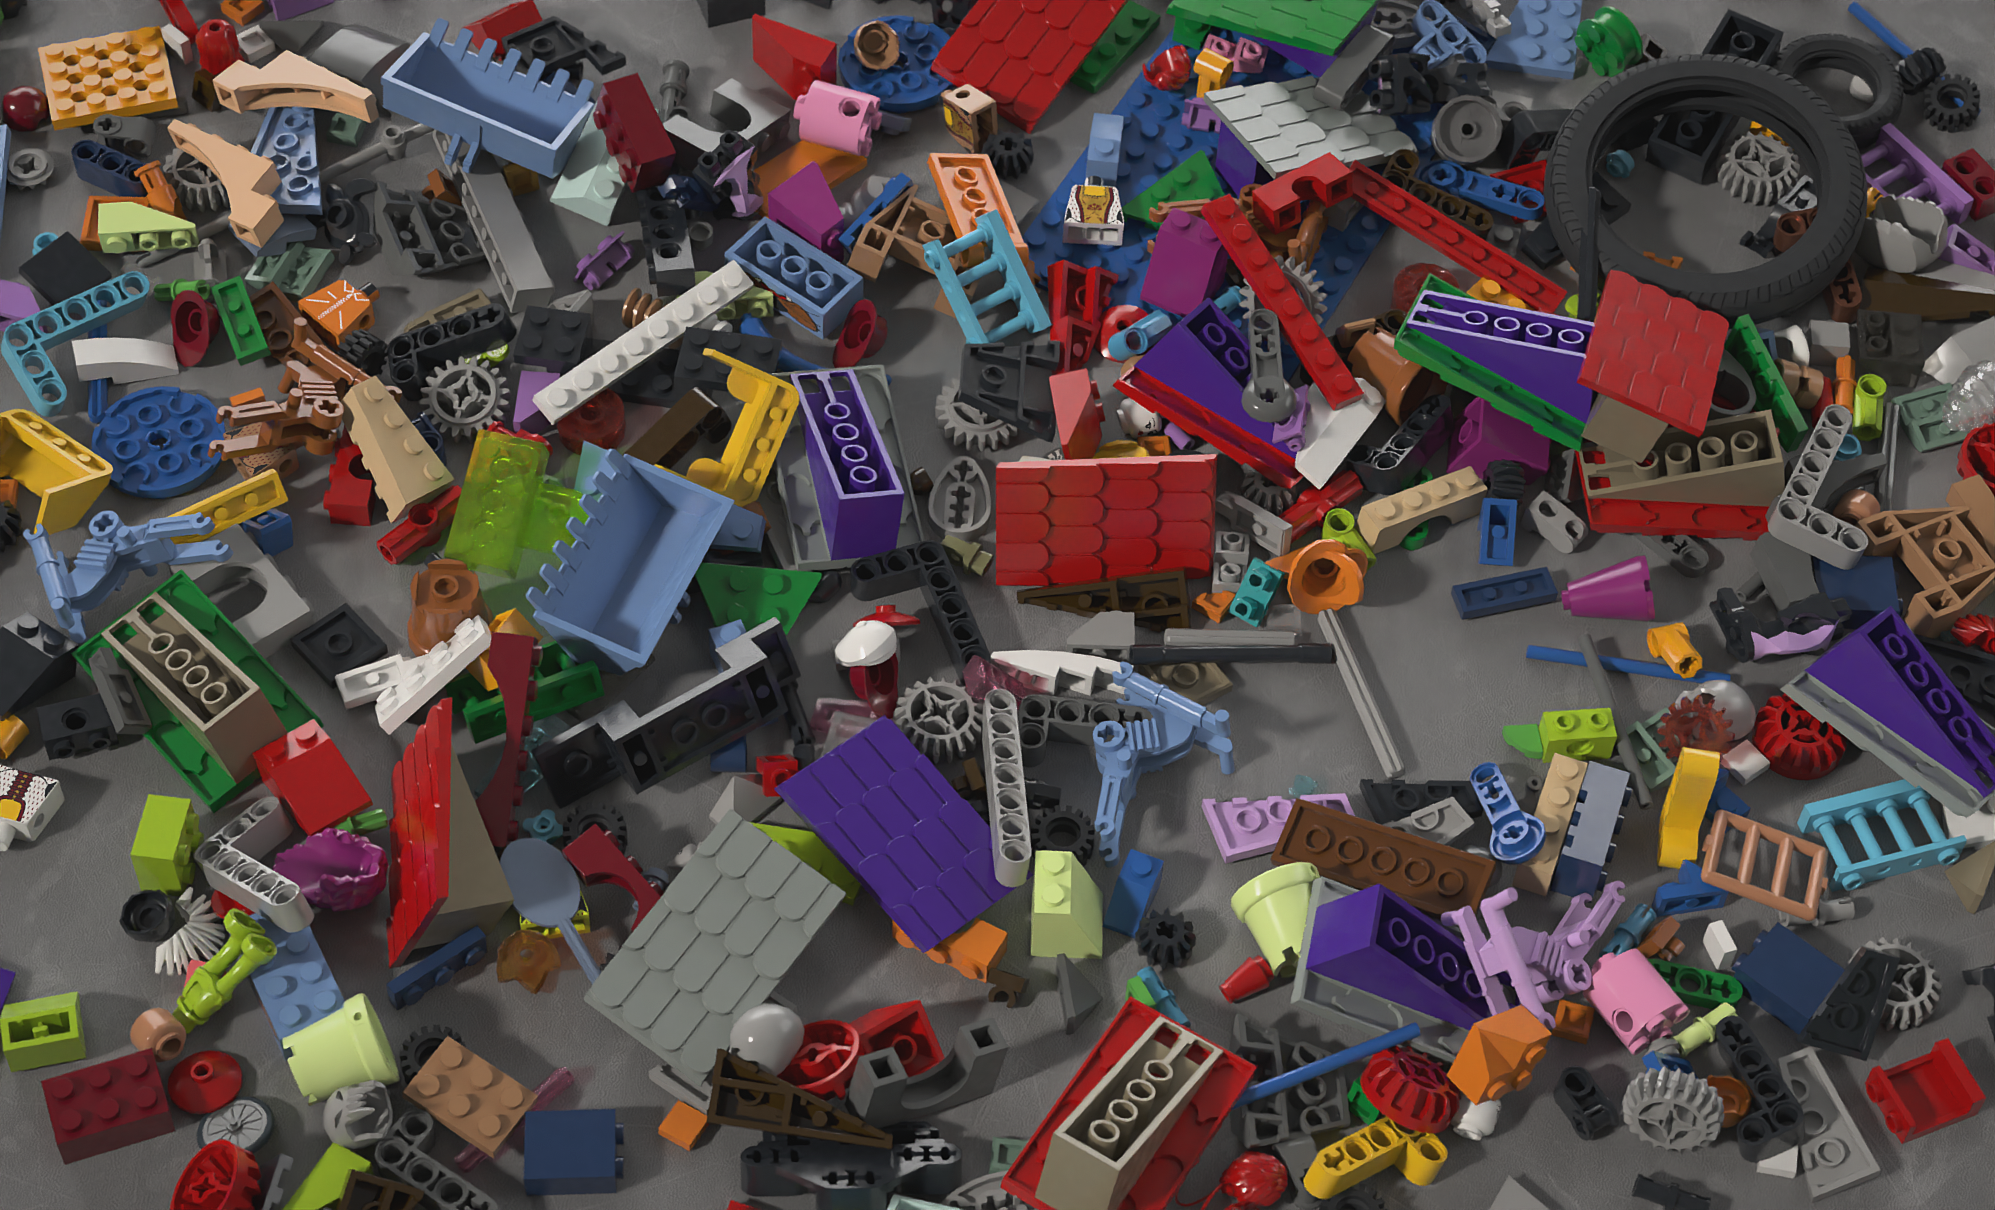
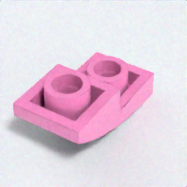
[1203,34,1269,73]

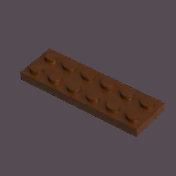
[1270,798,1497,926]

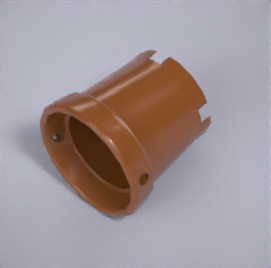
[1347,327,1448,426]
[407,559,494,657]

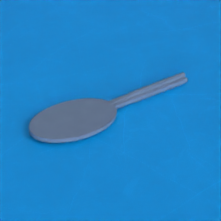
[500,838,602,985]

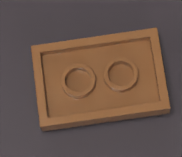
[402,1036,538,1158]

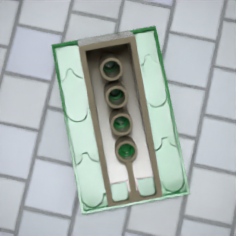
[71,569,324,813]

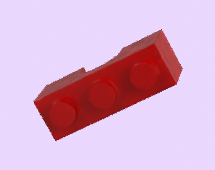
[1252,152,1353,235]
[323,425,376,526]

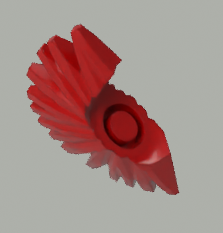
[1950,613,1995,655]

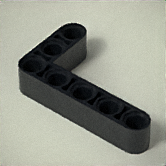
[851,540,990,689]

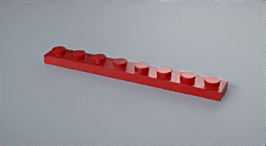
[1349,160,1567,313]
[1201,194,1364,411]

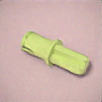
[1671,1002,1737,1058]

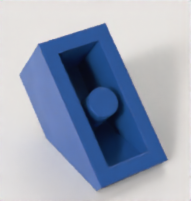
[1103,849,1164,939]

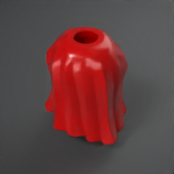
[196,18,245,75]

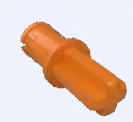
[1832,355,1857,414]

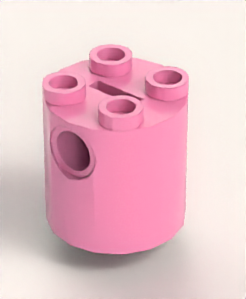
[793,80,882,157]
[1583,948,1690,1056]

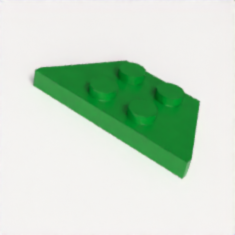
[1121,150,1225,231]
[694,562,822,636]

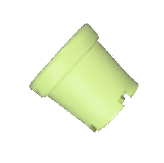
[1231,862,1320,978]
[282,993,399,1106]

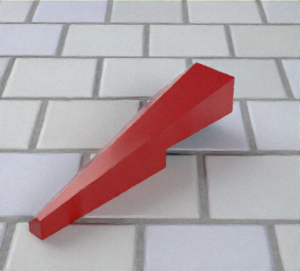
[1047,260,1118,409]

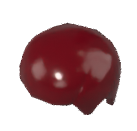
[1,85,49,131]

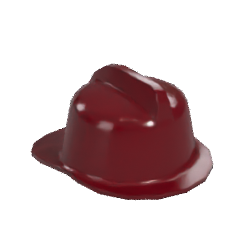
[171,290,220,367]
[832,299,888,368]
[850,653,898,719]

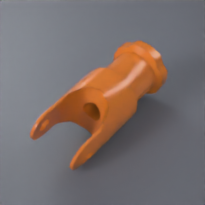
[134,160,187,221]

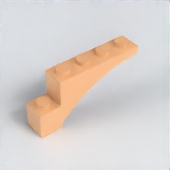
[213,50,379,123]
[167,119,284,248]

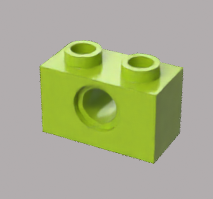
[1538,708,1617,763]

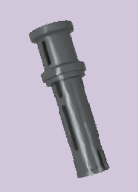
[660,59,690,124]

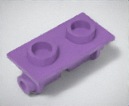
[1181,98,1221,133]
[573,230,635,290]
[1272,385,1311,452]

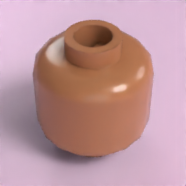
[1833,489,1881,526]
[130,1008,187,1063]

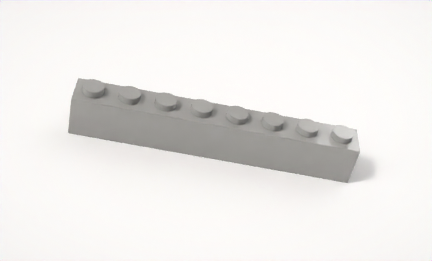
[432,129,554,313]

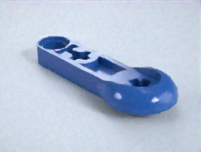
[1416,159,1545,220]
[1470,762,1546,865]

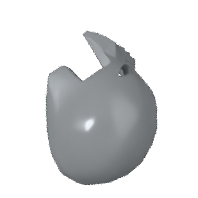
[1667,680,1756,742]
[728,1003,805,1076]
[323,1080,392,1150]

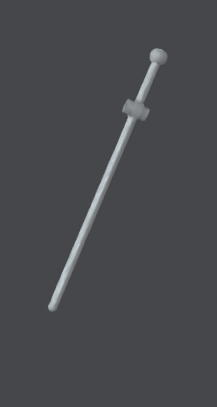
[136,123,434,268]

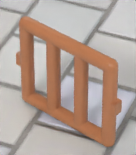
[1701,809,1828,921]

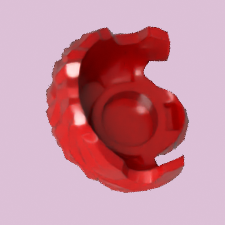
[1142,45,1191,91]
[1219,1151,1288,1210]

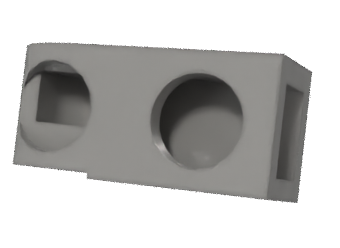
[1519,491,1588,554]

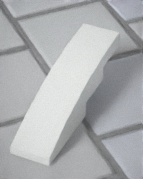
[990,650,1133,696]

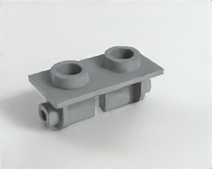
[193,238,227,302]

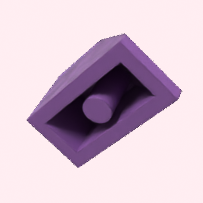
[1937,223,1995,275]
[0,279,48,333]
[513,371,561,434]

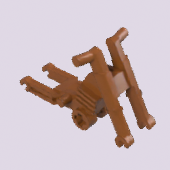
[1147,184,1328,273]
[208,317,402,461]

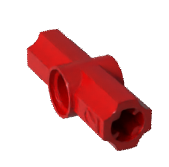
[1278,470,1363,544]
[376,485,472,565]

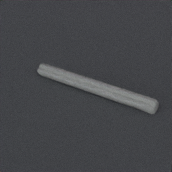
[1318,608,1405,779]

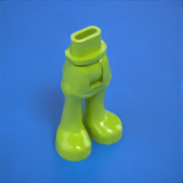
[172,909,277,1034]

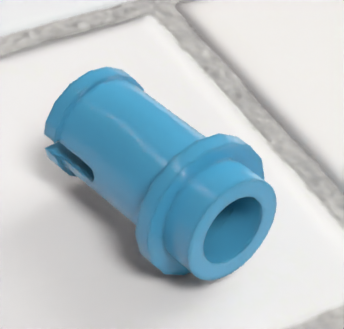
[1213,285,1246,315]

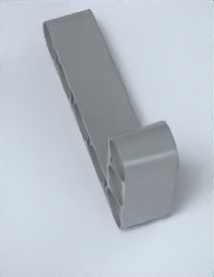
[1768,404,1868,570]
[194,796,314,932]

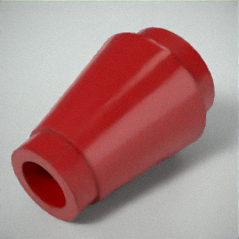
[1219,955,1275,1004]

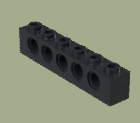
[636,162,696,297]

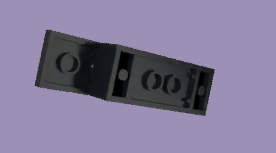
[513,305,782,408]
[531,617,801,809]

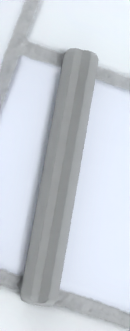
[1164,628,1295,646]

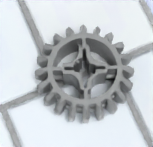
[1716,131,1800,206]
[162,142,232,213]
[893,676,984,765]
[1845,937,1942,1031]
[1622,1066,1724,1154]

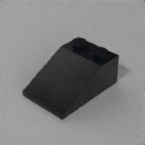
[0,612,79,721]

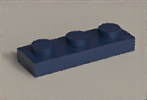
[1451,567,1558,620]
[386,925,487,1011]

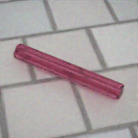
[454,1067,575,1173]

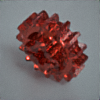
[1657,695,1735,764]

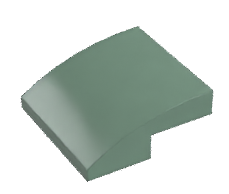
[244,241,335,302]
[1890,382,1976,453]
[1614,707,1702,792]

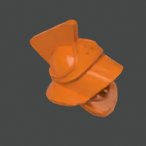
[1265,539,1368,614]

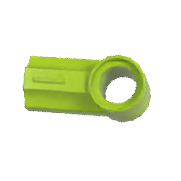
[1852,374,1887,442]
[1321,508,1377,571]

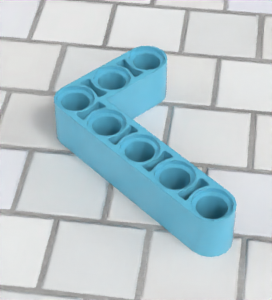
[0,271,150,417]

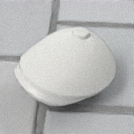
[835,620,897,667]

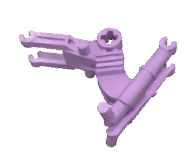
[1441,880,1625,1030]

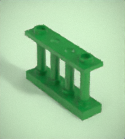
[444,641,605,744]

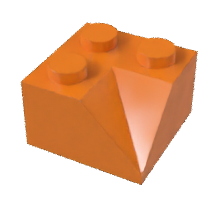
[1446,1005,1552,1106]

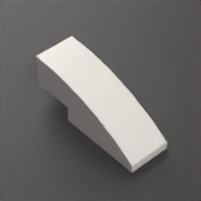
[72,338,179,385]

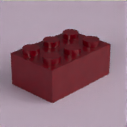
[593,72,676,193]
[41,1048,176,1165]

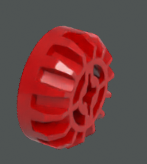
[1956,422,1995,497]
[1752,693,1847,780]
[776,1020,866,1103]
[1360,1045,1461,1134]
[170,1139,261,1210]

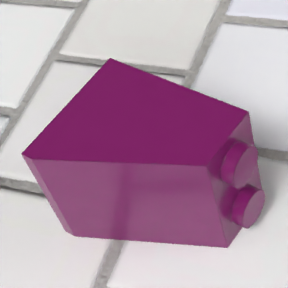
[768,161,844,263]
[1140,207,1228,318]
[1446,397,1552,485]

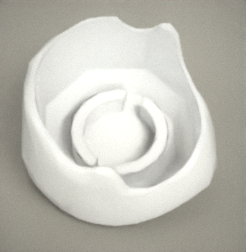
[1774,325,1810,367]

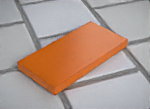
[753,140,867,218]

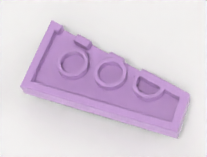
[1202,793,1355,864]

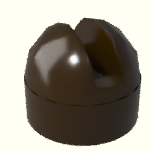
[909,466,934,496]

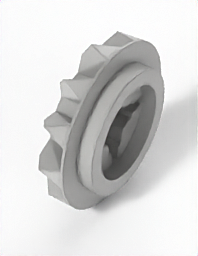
[7,148,55,190]

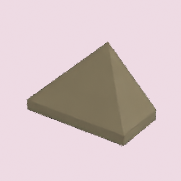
[1944,841,1995,914]

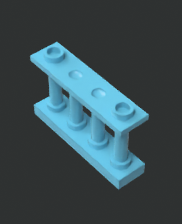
[922,209,1052,344]
[1797,779,1967,892]

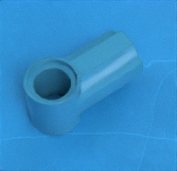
[1108,310,1172,361]

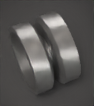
[1431,95,1502,167]

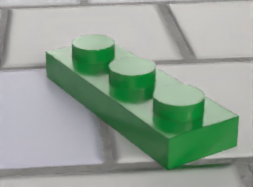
[210,275,271,366]

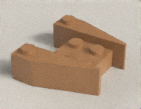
[847,184,981,319]
[1855,506,1995,639]

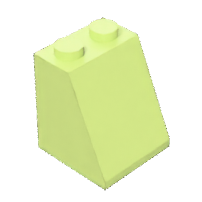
[1030,850,1103,959]

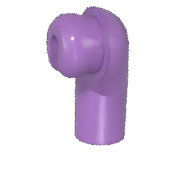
[1164,418,1195,450]

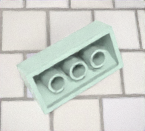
[550,102,659,227]

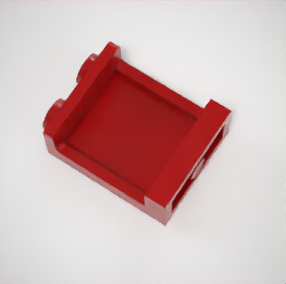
[1865,1038,1986,1144]

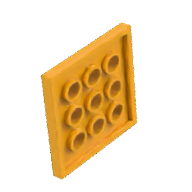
[38,26,178,131]

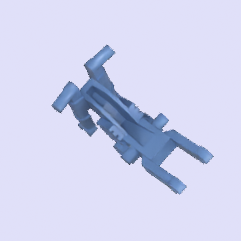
[23,510,233,647]
[1093,661,1235,867]

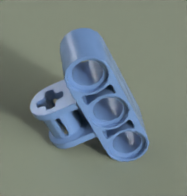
[1409,0,1487,80]

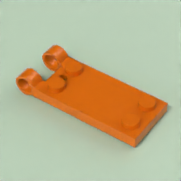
[927,153,1029,268]

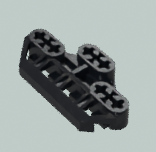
[740,1121,962,1210]

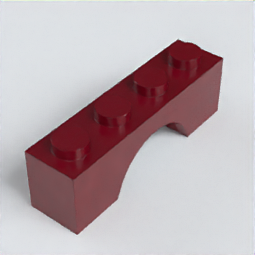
[562,823,664,933]

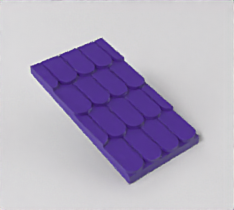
[774,715,1033,953]

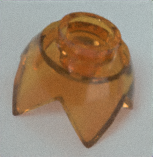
[496,929,561,994]

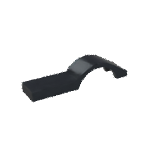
[1739,175,1817,259]

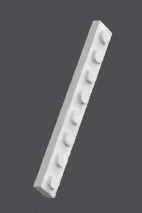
[532,260,754,425]

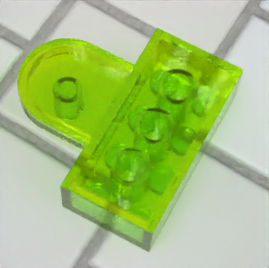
[444,429,589,580]

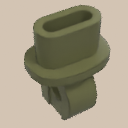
[941,535,994,577]

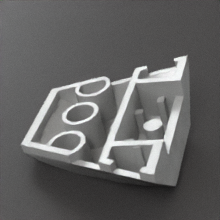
[1917,316,1995,422]

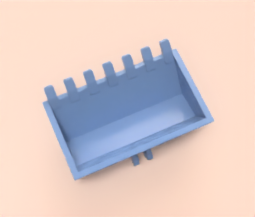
[381,18,595,179]
[526,449,735,676]

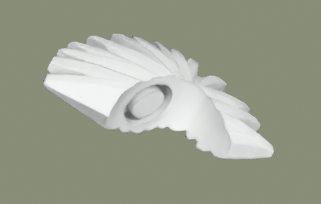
[155,887,225,976]

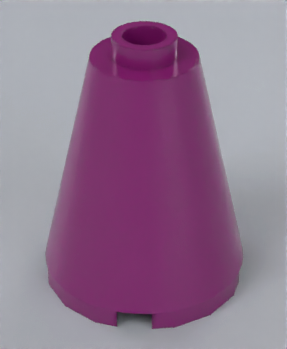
[1561,555,1655,622]

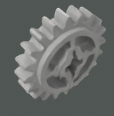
[1239,255,1328,345]
[420,356,512,443]
[935,378,1025,452]

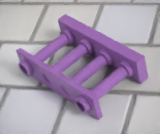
[1861,123,1974,225]

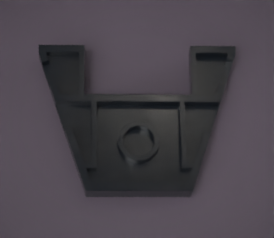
[501,16,626,78]
[958,340,1060,443]

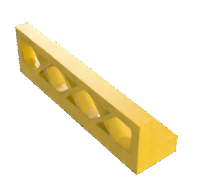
[168,468,289,545]

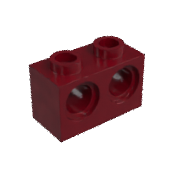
[1941,148,1995,222]

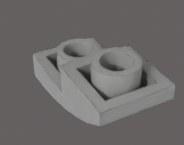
[1212,531,1250,594]

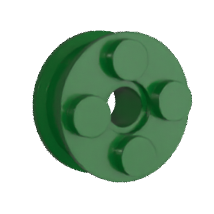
[1575,6,1644,77]

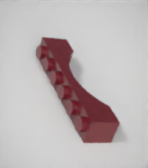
[475,631,543,848]

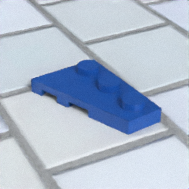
[839,172,914,255]

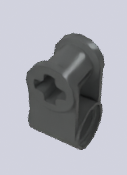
[93,114,157,159]
[1272,1135,1324,1210]

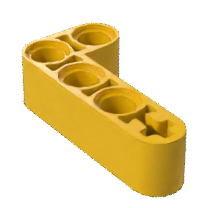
[1657,747,1720,869]
[1303,1116,1448,1199]

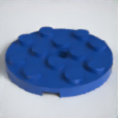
[838,15,954,114]
[91,386,226,499]

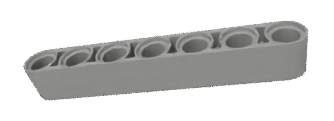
[981,689,1032,887]

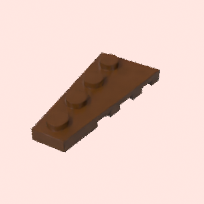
[220,282,327,367]

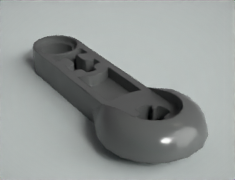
[1241,309,1297,423]
[1631,533,1709,578]

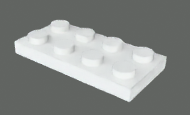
[375,615,492,735]

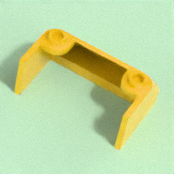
[654,348,799,507]
[0,409,113,535]

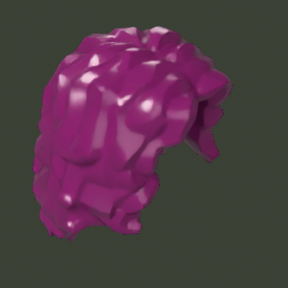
[272,828,389,912]

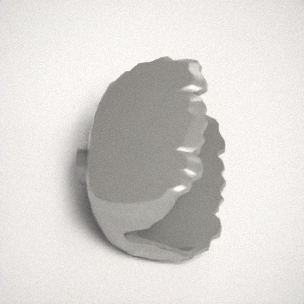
[1854,194,1948,273]

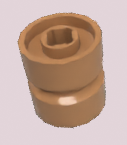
[1773,358,1824,410]

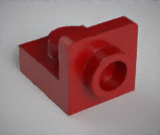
[755,754,798,797]

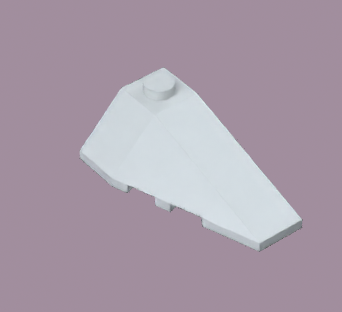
[1295,378,1385,489]

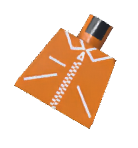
[298,280,380,352]

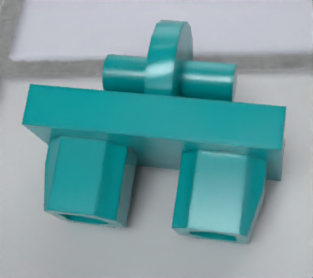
[1228,557,1285,627]

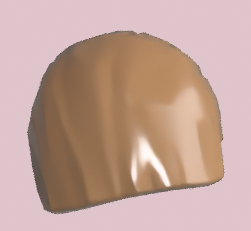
[854,20,900,70]

